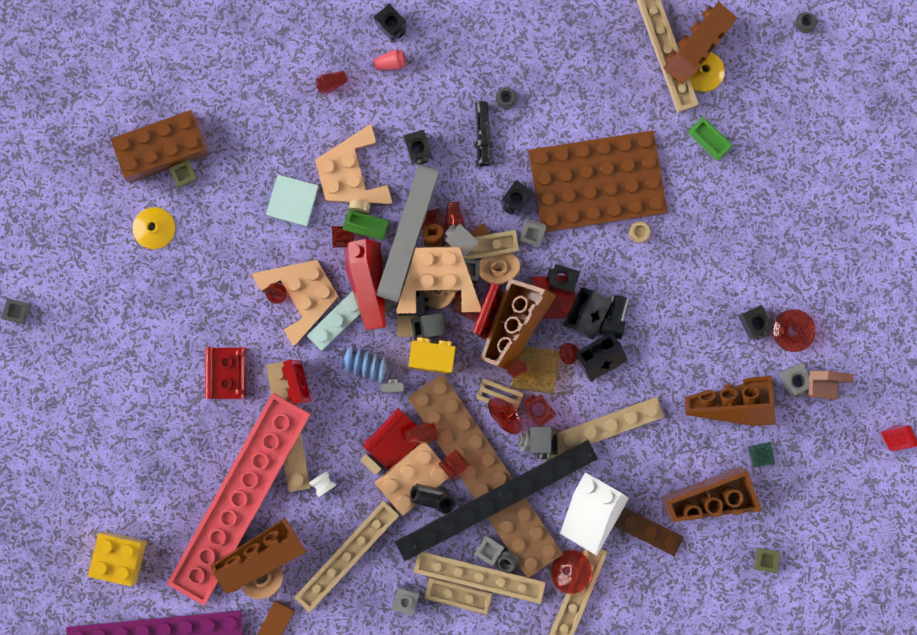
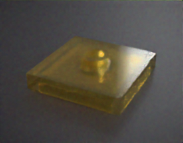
[511,346,560,394]

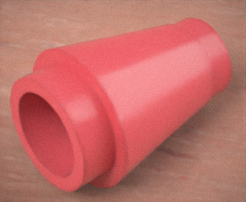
[374,49,406,71]

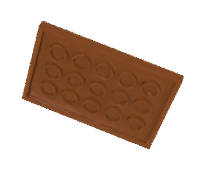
[528,130,668,233]

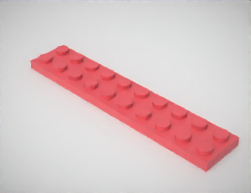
[167,393,311,606]

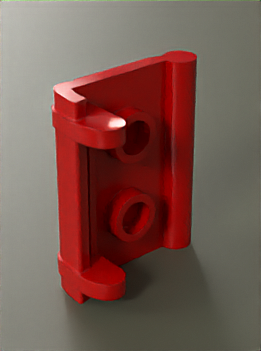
[472,283,504,340]
[205,347,246,399]
[362,408,428,470]

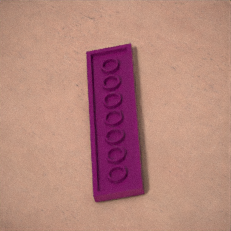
[66,610,244,635]

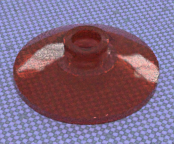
[772,309,816,352]
[488,397,522,434]
[551,550,592,594]

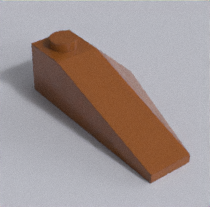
[685,376,776,426]

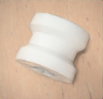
[309,471,336,497]

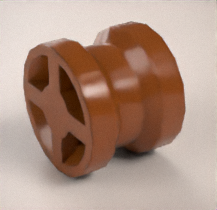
[422,224,445,247]

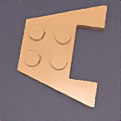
[315,125,393,205]
[396,246,481,314]
[252,260,339,346]

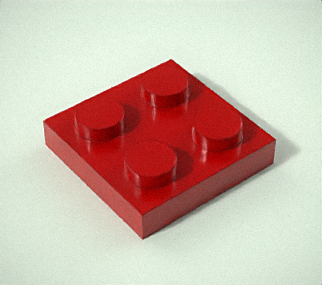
[531,275,576,319]
[282,359,312,404]

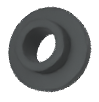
[795,12,817,33]
[496,88,517,109]
[497,551,519,573]

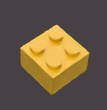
[408,337,455,374]
[88,531,147,586]

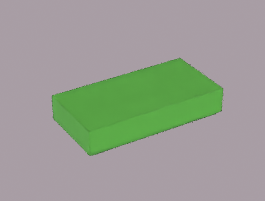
[687,116,733,161]
[343,210,390,241]

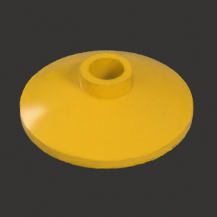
[689,52,725,92]
[133,207,175,249]

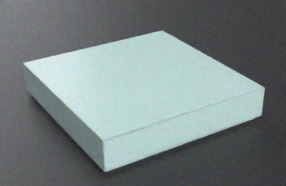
[266,175,319,227]

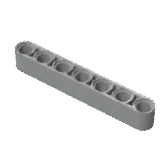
[377,164,440,302]

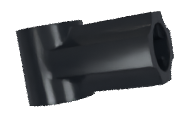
[600,295,629,340]
[410,483,456,514]

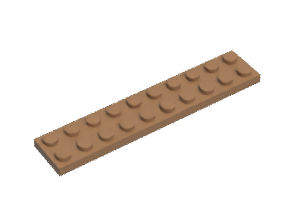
[407,374,563,578]

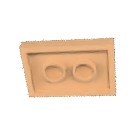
[374,441,453,516]

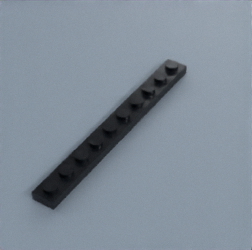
[395,440,598,561]

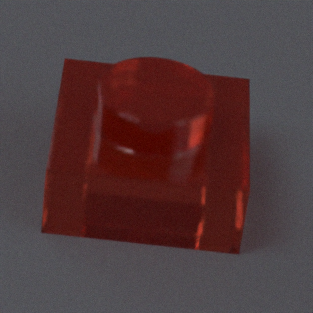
[422,208,445,230]
[331,226,354,248]
[438,449,470,480]

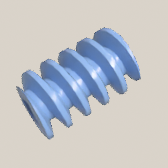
[341,346,388,384]

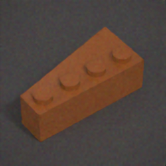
[663,2,738,84]
[480,278,557,370]
[660,467,762,522]
[210,518,307,594]

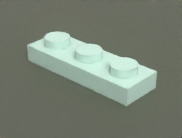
[307,291,360,351]

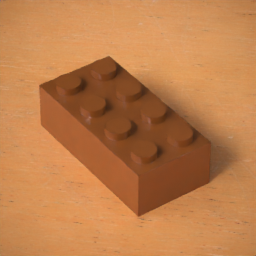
[110,110,210,183]

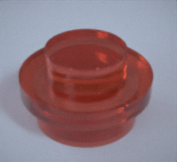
[265,283,287,304]
[559,343,579,364]
[507,359,528,378]

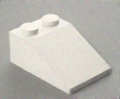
[560,473,629,555]

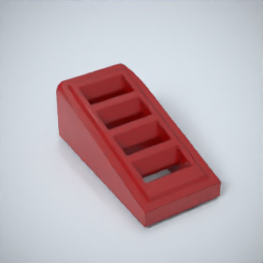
[881,425,917,451]

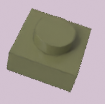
[169,160,198,189]
[753,547,780,574]

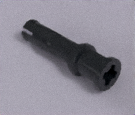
[475,101,494,167]

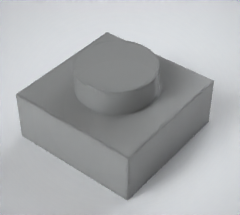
[519,219,546,246]
[381,379,404,393]
[474,535,504,566]

